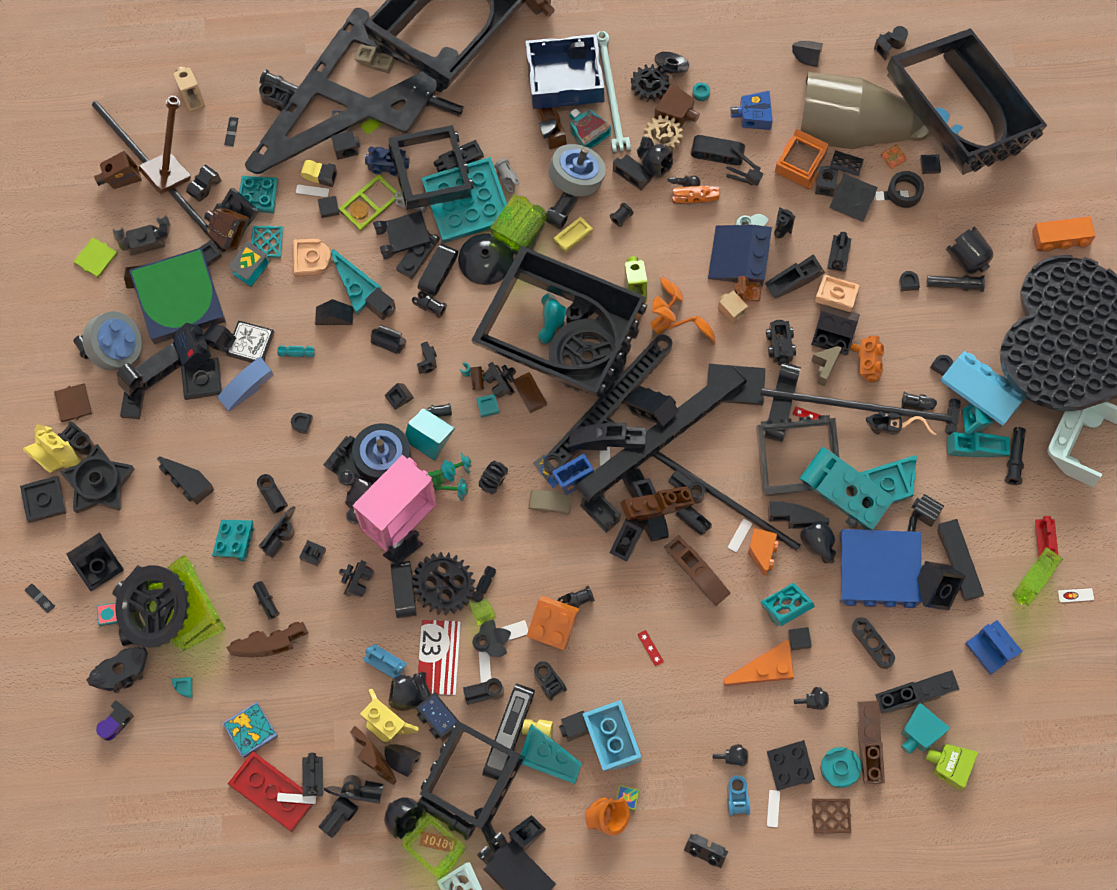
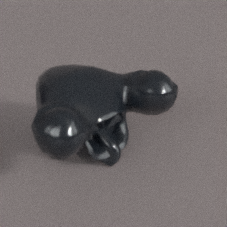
[338,470,374,524]

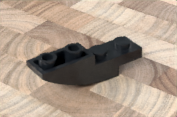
[568,423,647,451]
[622,468,669,542]
[875,670,960,714]

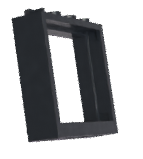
[388,125,474,210]
[756,415,840,495]
[420,721,525,830]

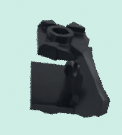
[86,647,148,693]

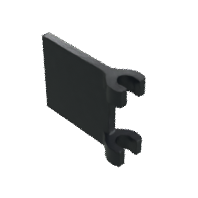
[373,211,431,259]

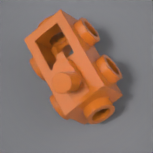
[850,336,884,382]

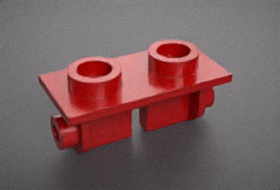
[1035,516,1059,557]

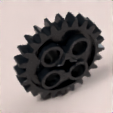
[411,552,475,615]

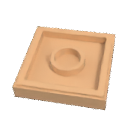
[815,275,860,313]

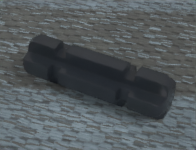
[945,398,961,435]
[472,566,496,603]

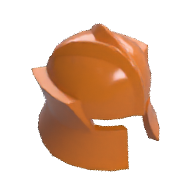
[585,797,630,836]

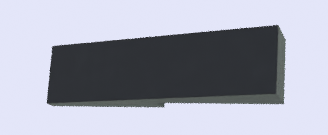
[937,519,984,601]

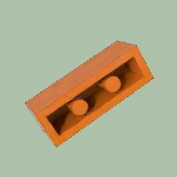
[1032,216,1096,252]

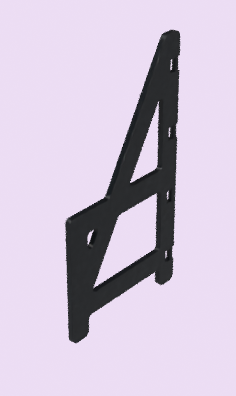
[245,8,458,174]

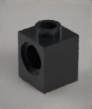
[331,131,360,160]
[815,166,838,197]
[204,323,236,353]

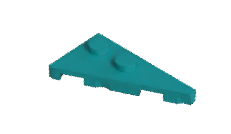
[331,249,382,315]

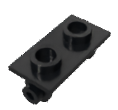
[774,207,796,238]
[827,232,852,272]
[383,530,423,566]
[302,753,323,797]
[684,834,729,868]

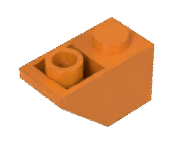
[748,528,779,576]

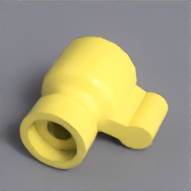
[522,719,554,738]

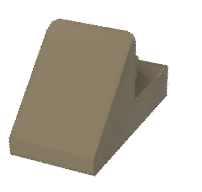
[811,346,841,386]

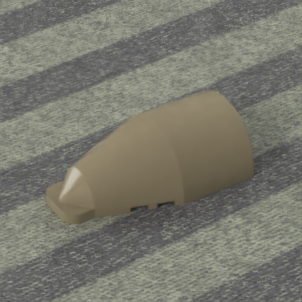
[799,72,928,149]

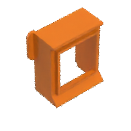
[775,129,829,189]

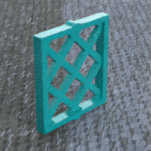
[251,225,283,258]

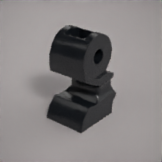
[874,26,908,61]
[186,164,222,201]

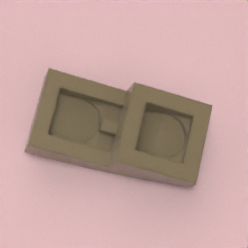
[354,44,396,74]
[528,489,572,515]

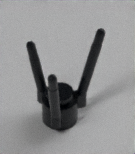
[726,146,764,186]

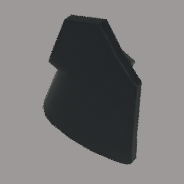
[258,506,296,559]
[324,775,383,804]

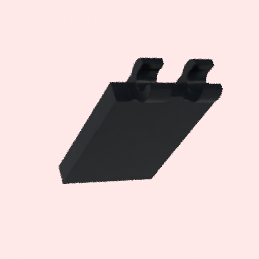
[477,832,556,890]

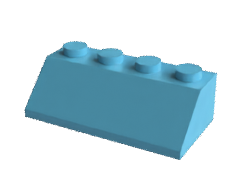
[940,351,1025,426]

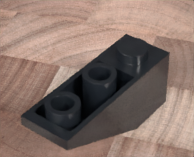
[157,456,214,505]

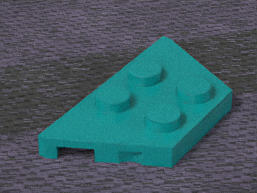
[860,455,917,504]

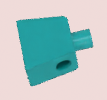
[901,703,950,754]

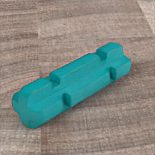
[278,345,315,357]

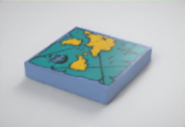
[222,702,278,758]

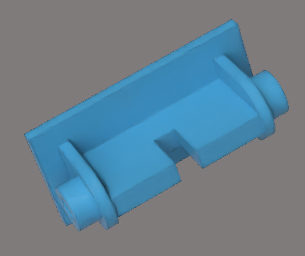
[363,644,407,678]

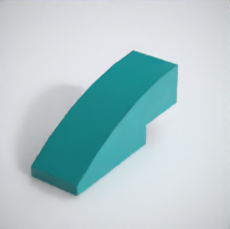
[947,432,1010,457]

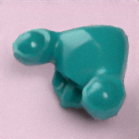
[538,293,566,344]

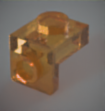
[735,276,762,301]

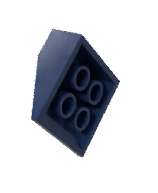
[708,225,772,287]

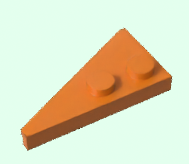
[723,640,794,686]

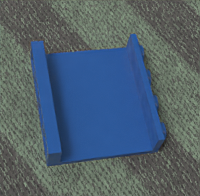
[839,529,922,608]

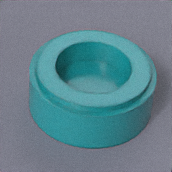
[692,82,710,101]

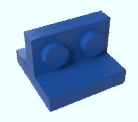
[965,620,1022,675]

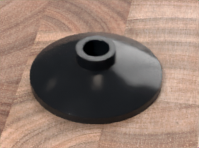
[654,52,689,73]

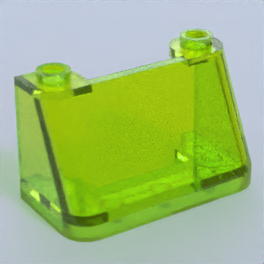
[148,554,226,652]

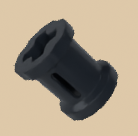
[609,202,634,227]

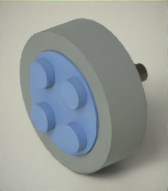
[548,144,606,196]
[82,311,142,370]

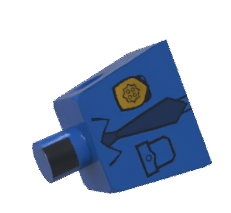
[730,91,773,130]
[552,454,594,495]

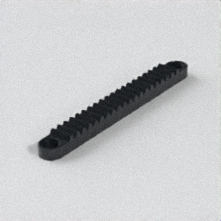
[543,334,673,474]

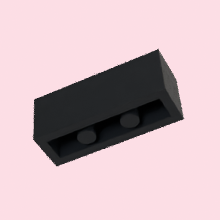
[624,386,679,426]

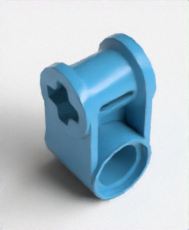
[727,775,750,817]

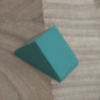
[962,403,994,435]

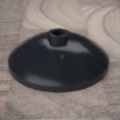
[458,233,514,285]

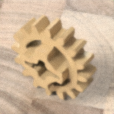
[644,115,683,152]

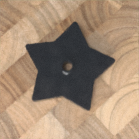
[60,444,135,513]

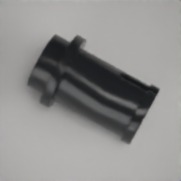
[73,335,89,359]
[427,403,452,417]

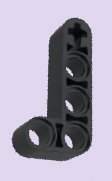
[117,342,181,398]
[764,362,801,442]

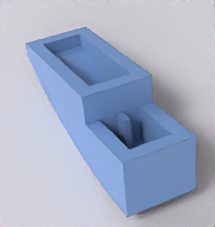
[217,357,273,411]

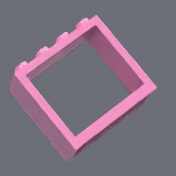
[353,455,437,551]

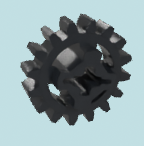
[631,64,670,102]

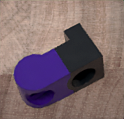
[96,700,134,741]

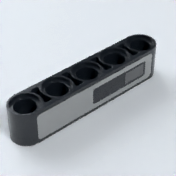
[482,683,535,781]

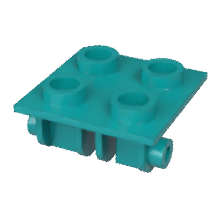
[212,520,255,561]

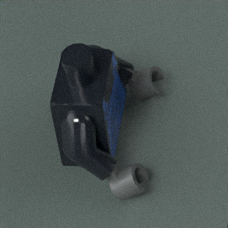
[113,215,170,256]

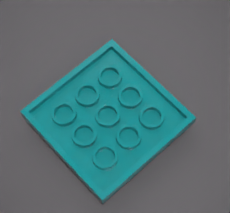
[421,157,513,243]

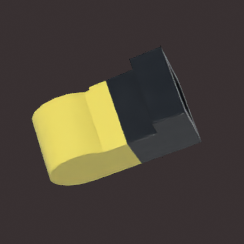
[300,160,337,187]

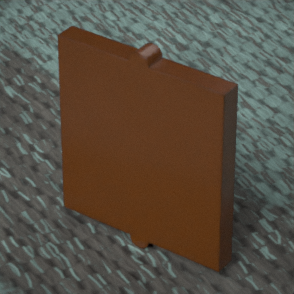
[54,383,92,422]

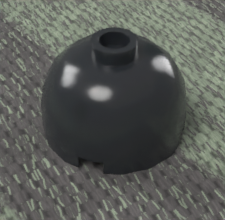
[384,797,426,839]

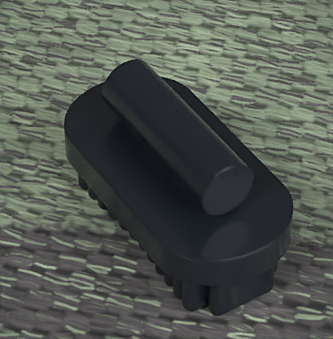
[370,325,406,354]

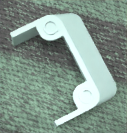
[1047,402,1117,488]

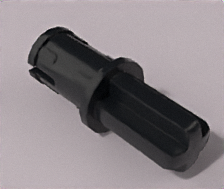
[253,581,280,620]

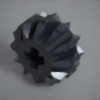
[479,460,508,494]

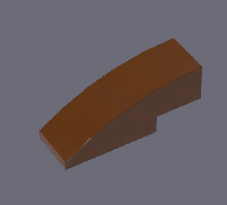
[536,107,567,149]

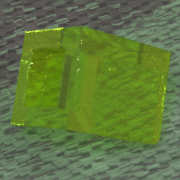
[469,599,496,625]

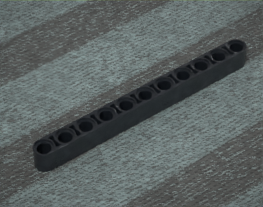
[576,366,747,503]

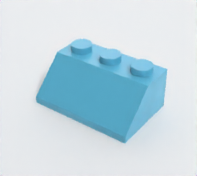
[583,700,642,771]

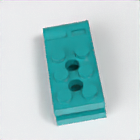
[799,447,895,530]

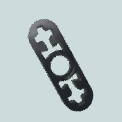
[851,617,895,669]

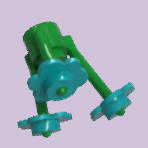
[428,452,472,501]

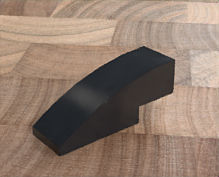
[765,254,825,298]
[768,501,830,529]

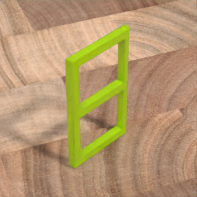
[338,174,401,231]

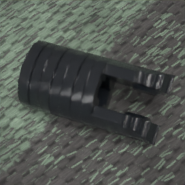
[675,506,712,535]

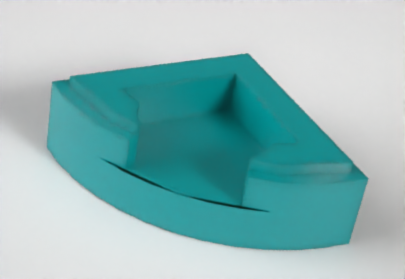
[171,677,193,698]

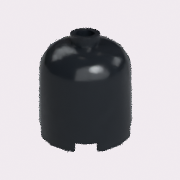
[946,226,994,274]

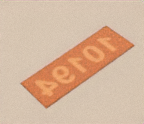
[419,831,458,854]

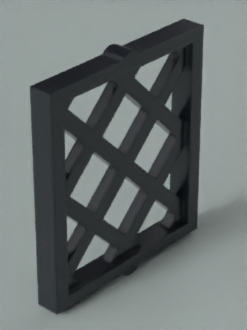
[830,150,864,176]

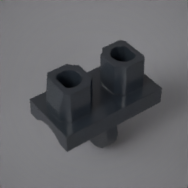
[483,362,516,398]
[339,560,374,597]

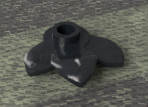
[472,619,511,657]

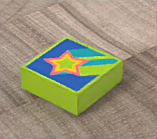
[616,785,639,811]

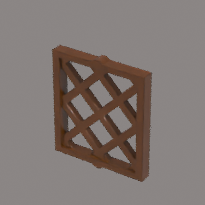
[812,799,851,833]

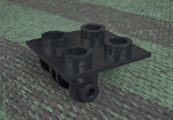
[829,174,878,221]
[323,436,361,477]
[767,740,815,791]

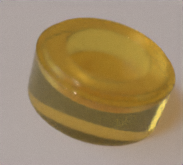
[350,201,369,220]

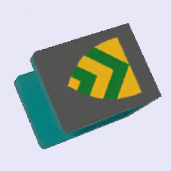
[229,241,270,287]

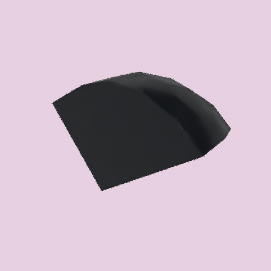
[792,41,823,67]
[384,744,421,777]

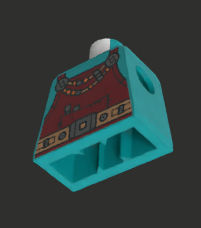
[569,109,612,149]

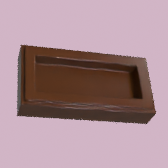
[513,372,547,413]

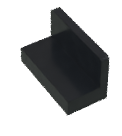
[613,155,653,191]

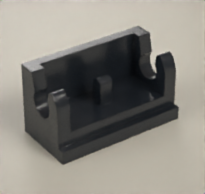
[580,495,621,533]

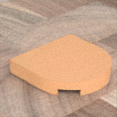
[293,239,331,276]

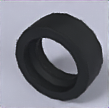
[888,171,924,208]

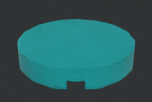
[820,747,862,788]

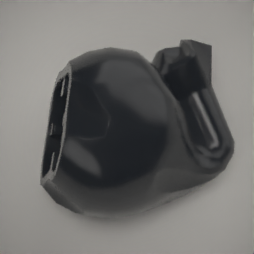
[637,136,673,178]
[800,521,836,564]
[389,672,431,711]

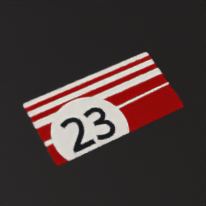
[418,620,461,695]

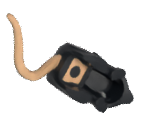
[865,411,937,436]

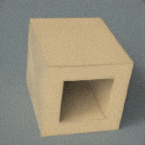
[718,291,748,325]

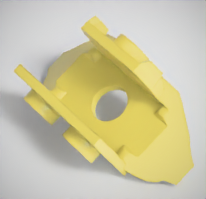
[23,424,81,473]
[360,689,419,743]

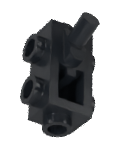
[766,320,796,365]

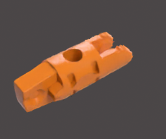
[672,186,720,203]

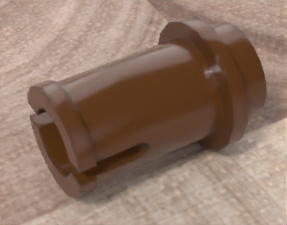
[469,366,484,390]

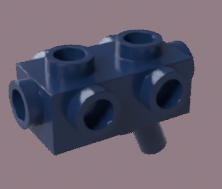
[365,146,410,176]

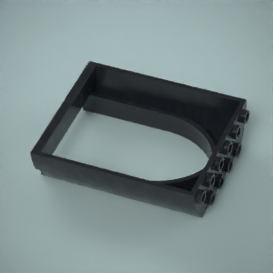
[364,0,526,93]
[887,28,1047,175]
[471,246,647,397]

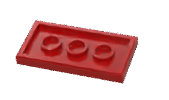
[227,751,317,832]

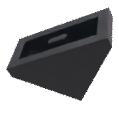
[315,299,354,325]
[508,815,546,852]

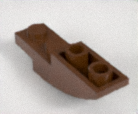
[620,486,695,521]
[664,535,731,606]
[226,622,309,658]
[857,701,885,784]

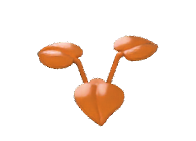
[650,276,716,345]

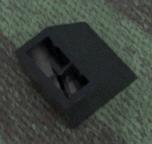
[811,305,860,355]

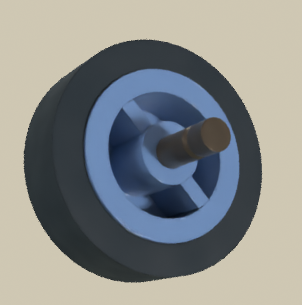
[352,423,411,483]

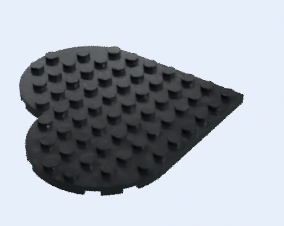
[1000,255,1117,411]

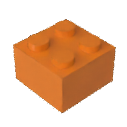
[526,596,580,650]

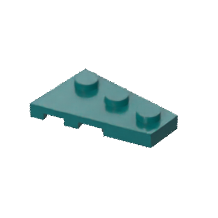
[521,724,582,784]

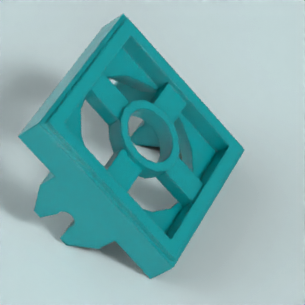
[761,583,815,627]

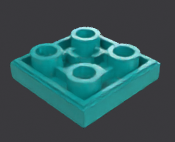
[239,176,278,213]

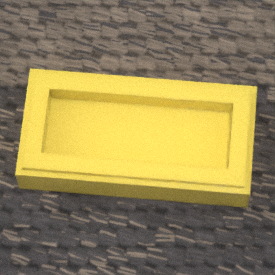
[553,216,593,253]

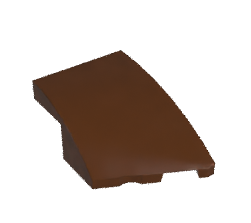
[350,726,397,786]

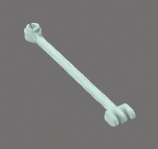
[597,31,631,153]

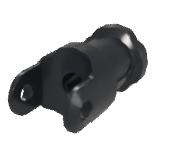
[412,291,447,318]
[901,391,937,411]
[557,586,595,608]

